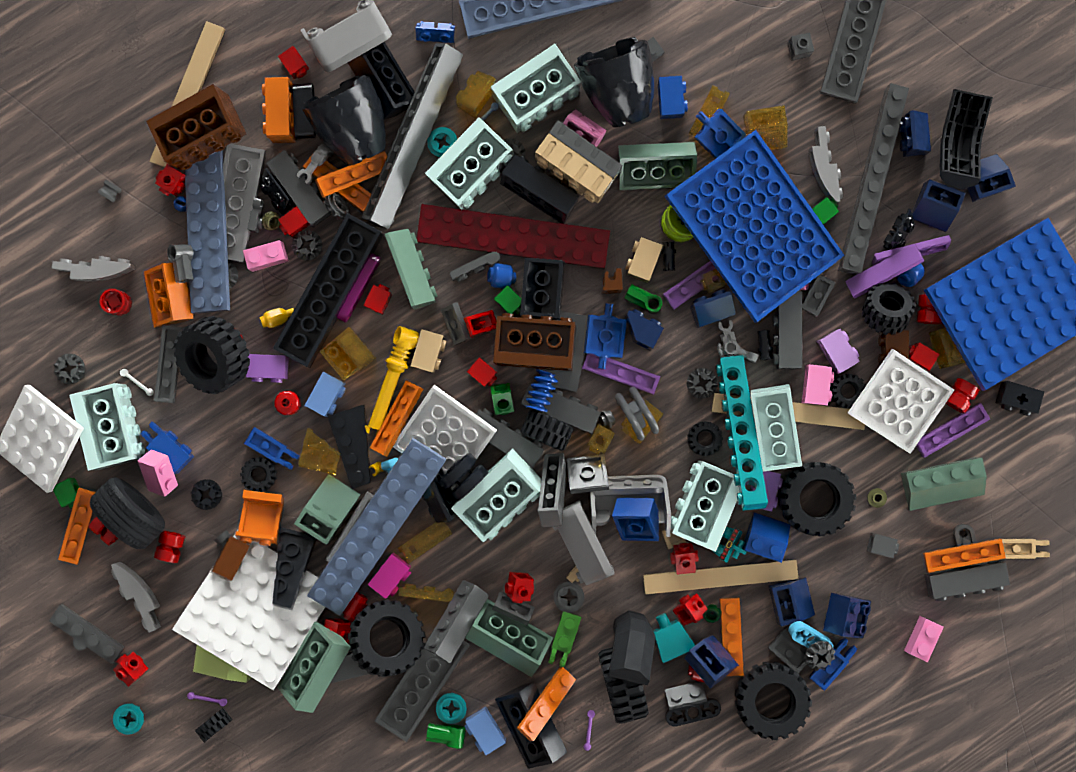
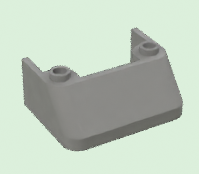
[301,0,392,72]
[590,475,671,537]
[553,500,615,586]

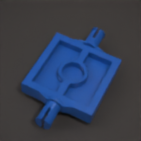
[694,109,747,159]
[584,303,627,369]

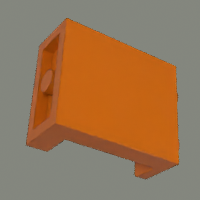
[235,490,284,546]

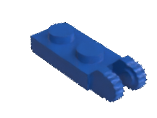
[244,427,300,470]
[809,638,857,691]

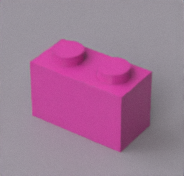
[368,552,411,599]

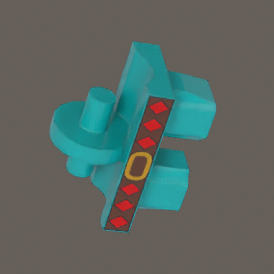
[712,527,747,562]

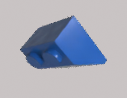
[612,498,659,541]
[742,512,790,563]

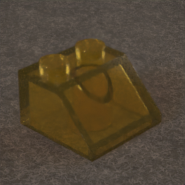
[455,71,496,119]

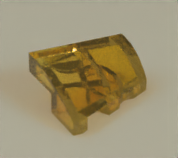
[298,428,340,475]

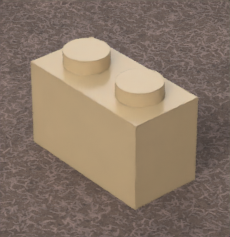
[625,237,663,283]
[411,329,447,373]

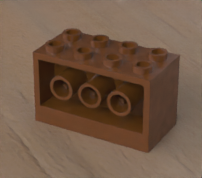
[146,84,247,170]
[493,313,576,371]

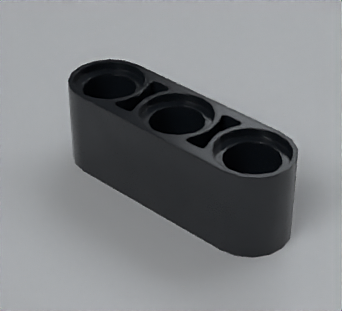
[293,83,316,139]

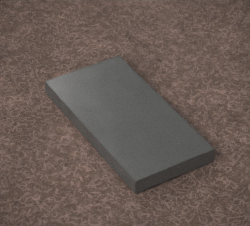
[542,311,588,392]

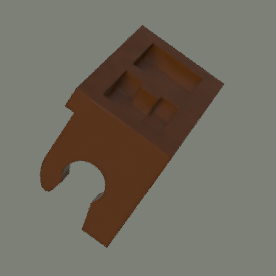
[601,268,623,294]
[210,536,250,581]

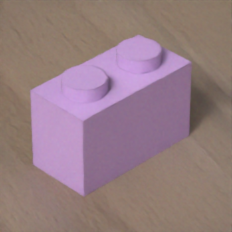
[816,329,860,374]

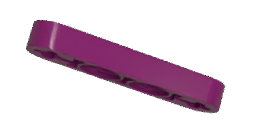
[337,253,381,323]

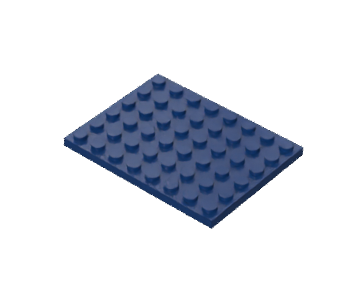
[665,130,845,323]
[924,218,1076,391]

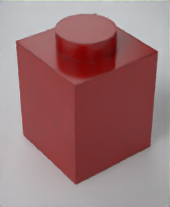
[278,46,309,79]
[278,206,310,238]
[364,284,393,315]
[909,343,940,371]
[467,357,497,387]

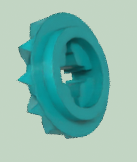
[427,127,457,157]
[436,692,467,724]
[113,703,144,735]

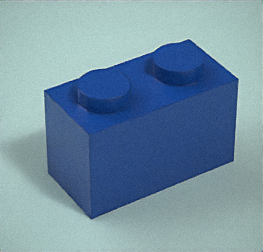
[658,76,688,119]

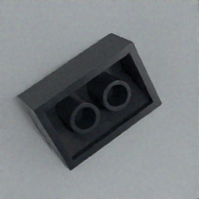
[520,258,565,320]
[422,467,457,523]

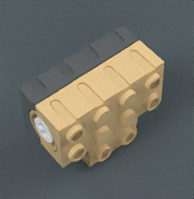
[535,120,622,203]

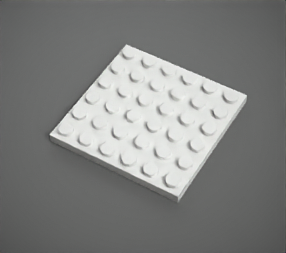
[172,530,325,691]

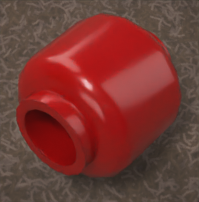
[274,391,301,416]

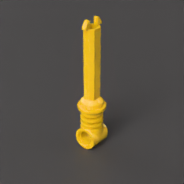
[365,326,419,435]

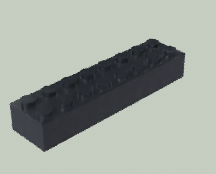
[273,213,384,368]

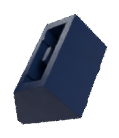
[898,110,931,157]
[967,154,1016,203]
[912,179,966,232]
[690,289,736,328]
[625,309,664,351]
[768,577,815,626]
[823,593,871,638]
[684,635,739,688]

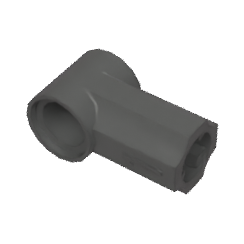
[167,244,194,283]

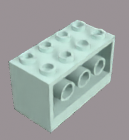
[491,44,581,133]
[425,117,514,210]
[70,383,145,471]
[751,384,802,472]
[451,448,542,542]
[670,460,739,552]

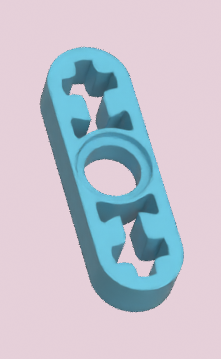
[788,621,834,656]

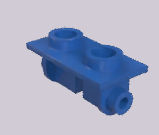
[416,21,455,43]

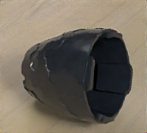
[574,37,654,128]
[302,75,386,166]

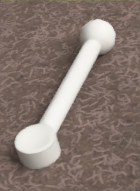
[120,369,153,396]

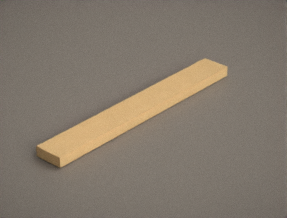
[150,21,225,168]
[711,393,865,430]
[643,559,798,594]

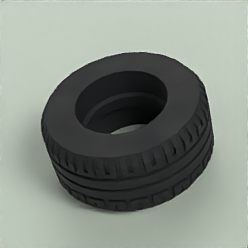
[90,478,165,549]

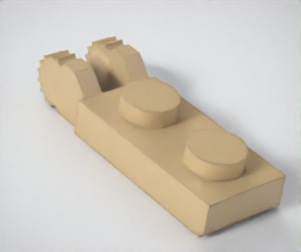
[1002,539,1050,559]

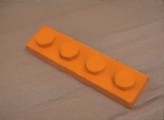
[315,151,387,198]
[303,154,371,213]
[370,380,424,457]
[58,488,96,565]
[923,538,1006,573]
[719,597,744,676]
[517,667,576,741]

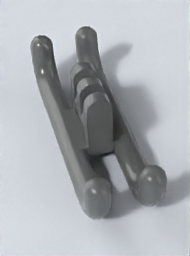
[615,387,659,441]

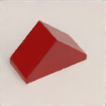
[464,310,497,338]

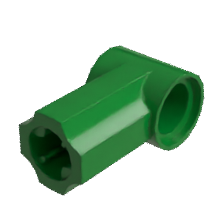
[624,284,662,314]
[426,723,466,749]

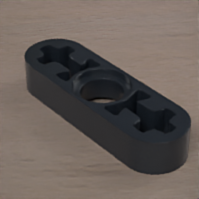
[665,698,721,727]

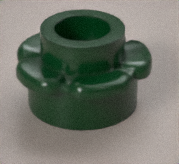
[703,604,722,623]

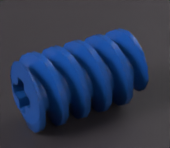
[526,369,558,412]

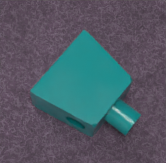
[653,613,696,663]

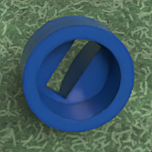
[174,196,186,212]

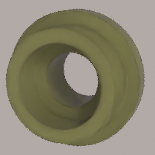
[262,211,280,230]
[867,488,887,508]

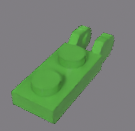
[548,611,582,667]

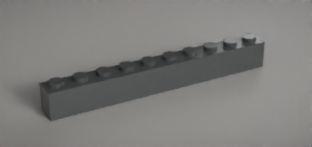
[361,43,463,229]
[838,83,909,275]

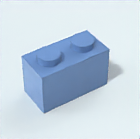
[304,372,346,417]
[465,706,506,755]

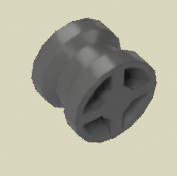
[97,179,122,202]

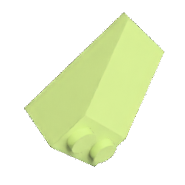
[193,645,251,682]

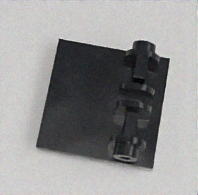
[260,168,294,214]
[883,208,915,250]

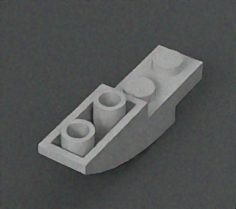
[809,126,843,204]
[52,256,135,282]
[111,562,161,633]

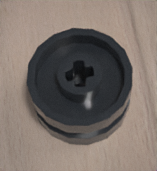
[439,452,489,501]

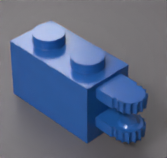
[140,422,194,474]

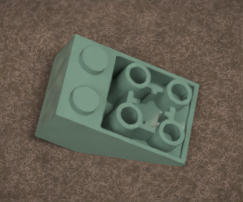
[294,474,361,545]

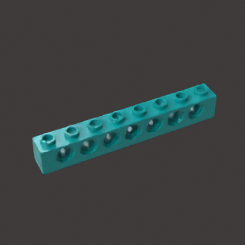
[716,355,768,511]

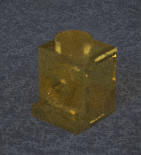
[700,269,727,294]
[587,424,615,455]

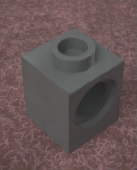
[787,32,814,61]
[866,533,899,558]

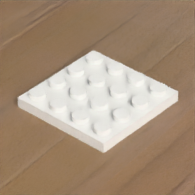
[848,349,954,454]
[0,385,84,493]
[393,385,497,490]

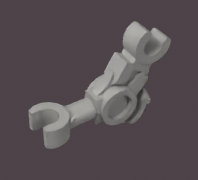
[297,143,334,184]
[717,320,759,363]

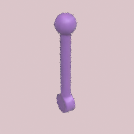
[187,692,227,706]
[583,710,595,751]

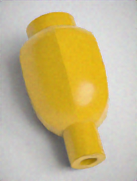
[260,308,294,328]

